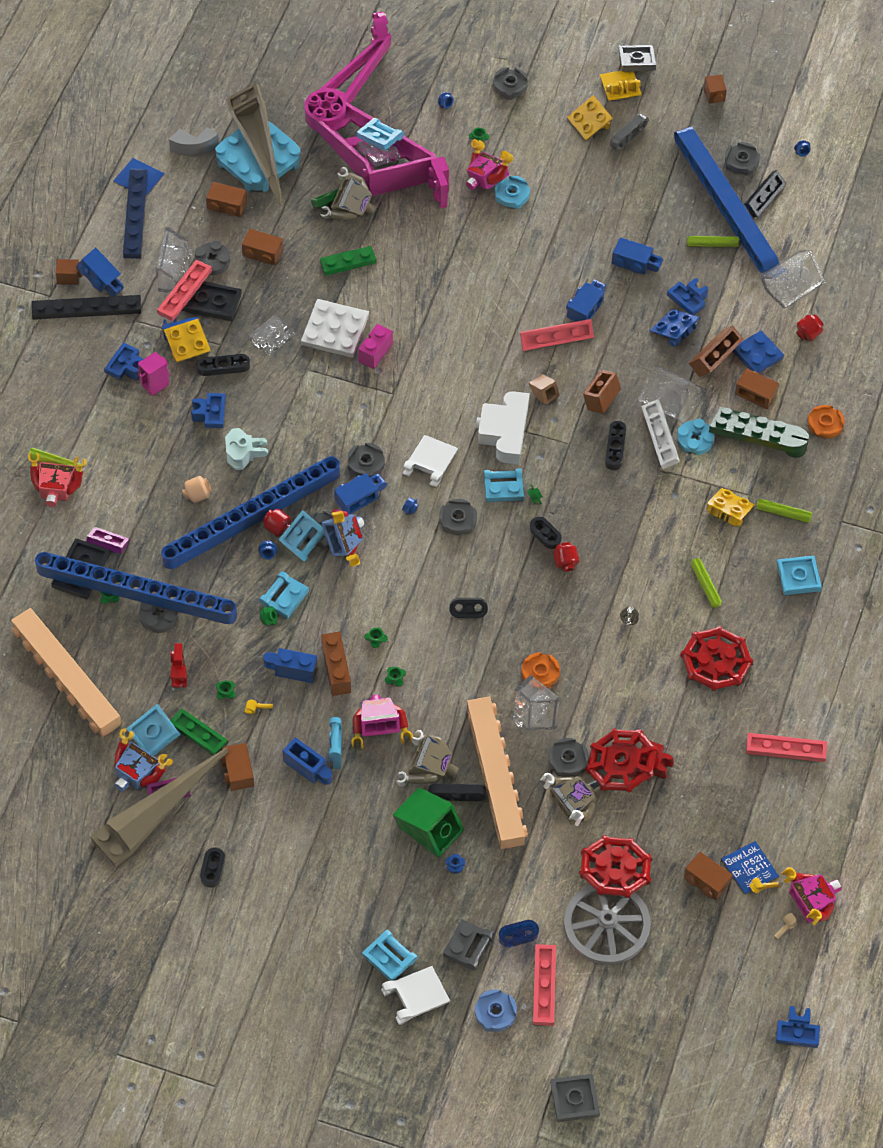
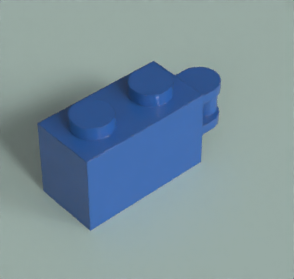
[611,237,663,275]
[76,247,124,296]
[566,279,606,322]
[334,473,387,514]
[263,648,318,683]
[282,737,332,785]

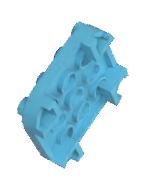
[215,121,301,193]

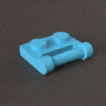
[357,118,404,151]
[484,468,524,502]
[278,510,326,562]
[259,571,309,619]
[329,717,342,769]
[362,930,418,981]

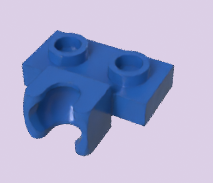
[667,278,708,315]
[104,342,143,380]
[191,393,226,428]
[776,1006,820,1048]

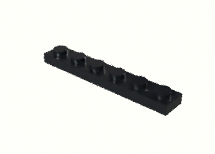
[32,295,141,320]

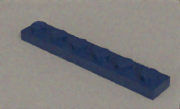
[123,169,148,259]

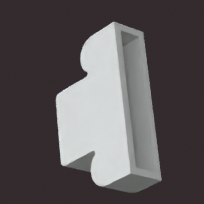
[476,391,530,465]

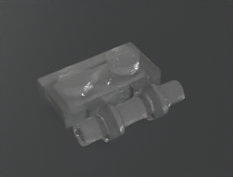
[357,141,401,167]
[248,315,296,355]

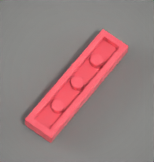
[157,260,212,321]
[520,319,594,351]
[746,733,827,762]
[533,944,556,1026]

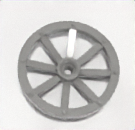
[564,884,651,965]

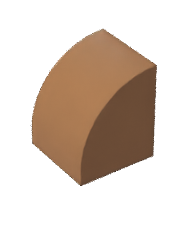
[529,374,560,405]

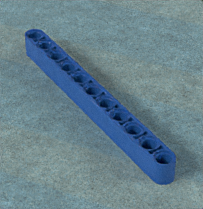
[674,126,779,273]
[161,456,340,569]
[35,552,237,624]

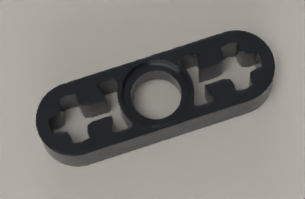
[197,354,250,376]
[605,421,626,470]
[428,784,486,801]

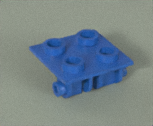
[650,309,700,347]

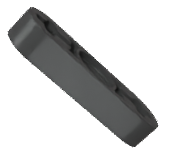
[610,113,649,151]

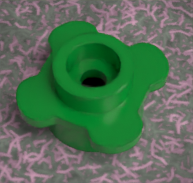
[469,127,489,142]
[527,484,543,505]
[100,592,120,604]
[260,606,277,626]
[365,627,388,648]
[384,667,406,687]
[216,680,236,700]

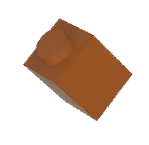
[704,74,727,104]
[56,259,83,285]

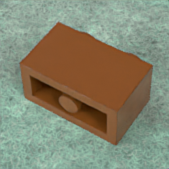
[206,182,247,217]
[242,229,283,265]
[735,368,779,409]
[583,370,621,414]
[221,743,255,791]
[684,851,733,900]

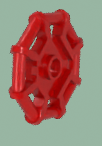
[680,626,754,691]
[585,728,658,793]
[579,835,653,898]

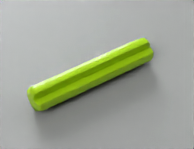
[687,236,739,247]
[28,448,81,467]
[756,499,812,523]
[691,558,722,608]

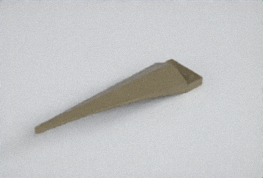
[226,83,283,206]
[90,748,228,867]

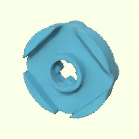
[495,176,530,209]
[677,419,714,455]

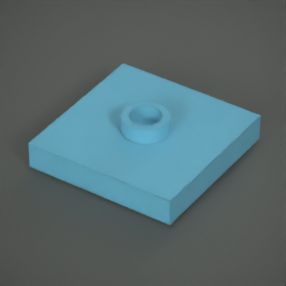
[776,555,822,595]
[126,704,180,756]

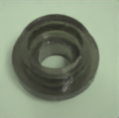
[620,607,639,625]

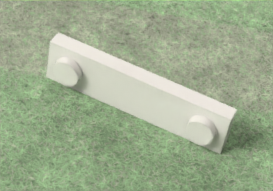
[641,399,680,469]

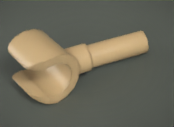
[774,913,797,939]

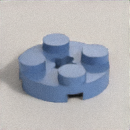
[475,989,517,1032]

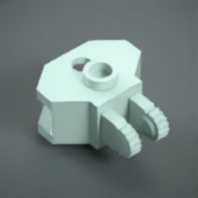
[225,428,268,470]

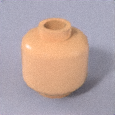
[182,476,212,503]

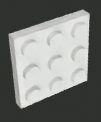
[301,299,369,358]

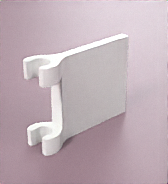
[403,435,458,488]
[381,966,450,1025]

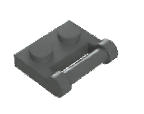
[443,919,495,970]

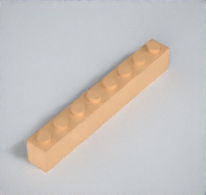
[11,608,122,738]
[467,696,528,849]

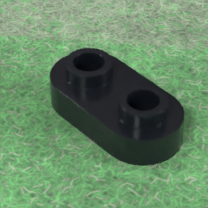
[530,517,562,549]
[449,597,488,618]
[200,847,225,888]

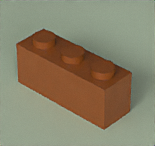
[688,325,744,377]
[321,631,351,696]

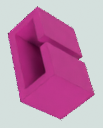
[358,324,393,369]
[138,352,170,396]

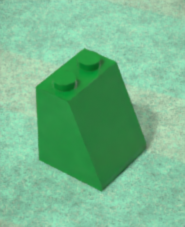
[393,787,465,858]

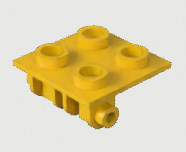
[600,70,642,101]
[567,95,613,140]
[164,319,211,363]
[706,488,755,527]

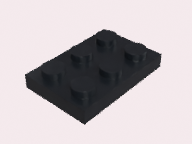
[181,281,242,321]
[51,538,111,600]

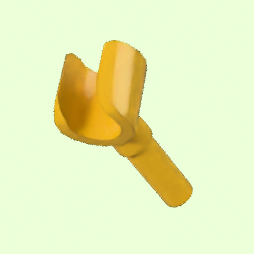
[245,699,273,714]
[749,878,779,894]

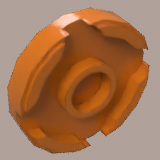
[807,405,845,439]
[521,652,560,690]

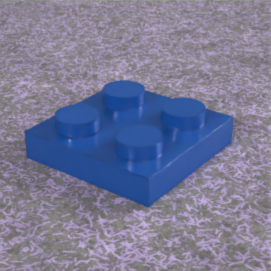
[732,330,784,373]

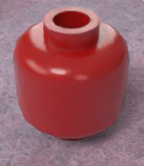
[796,314,824,341]
[263,509,291,537]
[553,542,580,572]

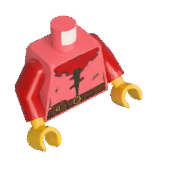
[28,453,87,507]

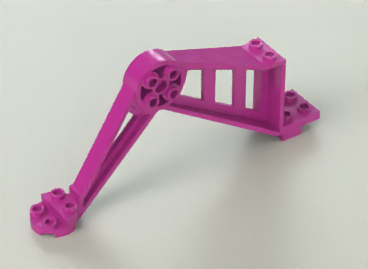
[305,12,449,208]

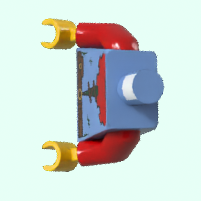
[321,509,364,567]
[114,728,173,792]

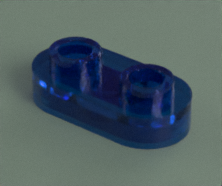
[498,920,539,947]

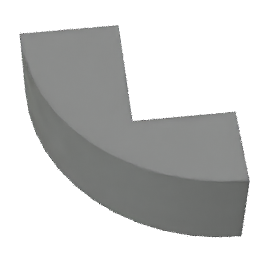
[169,127,219,156]

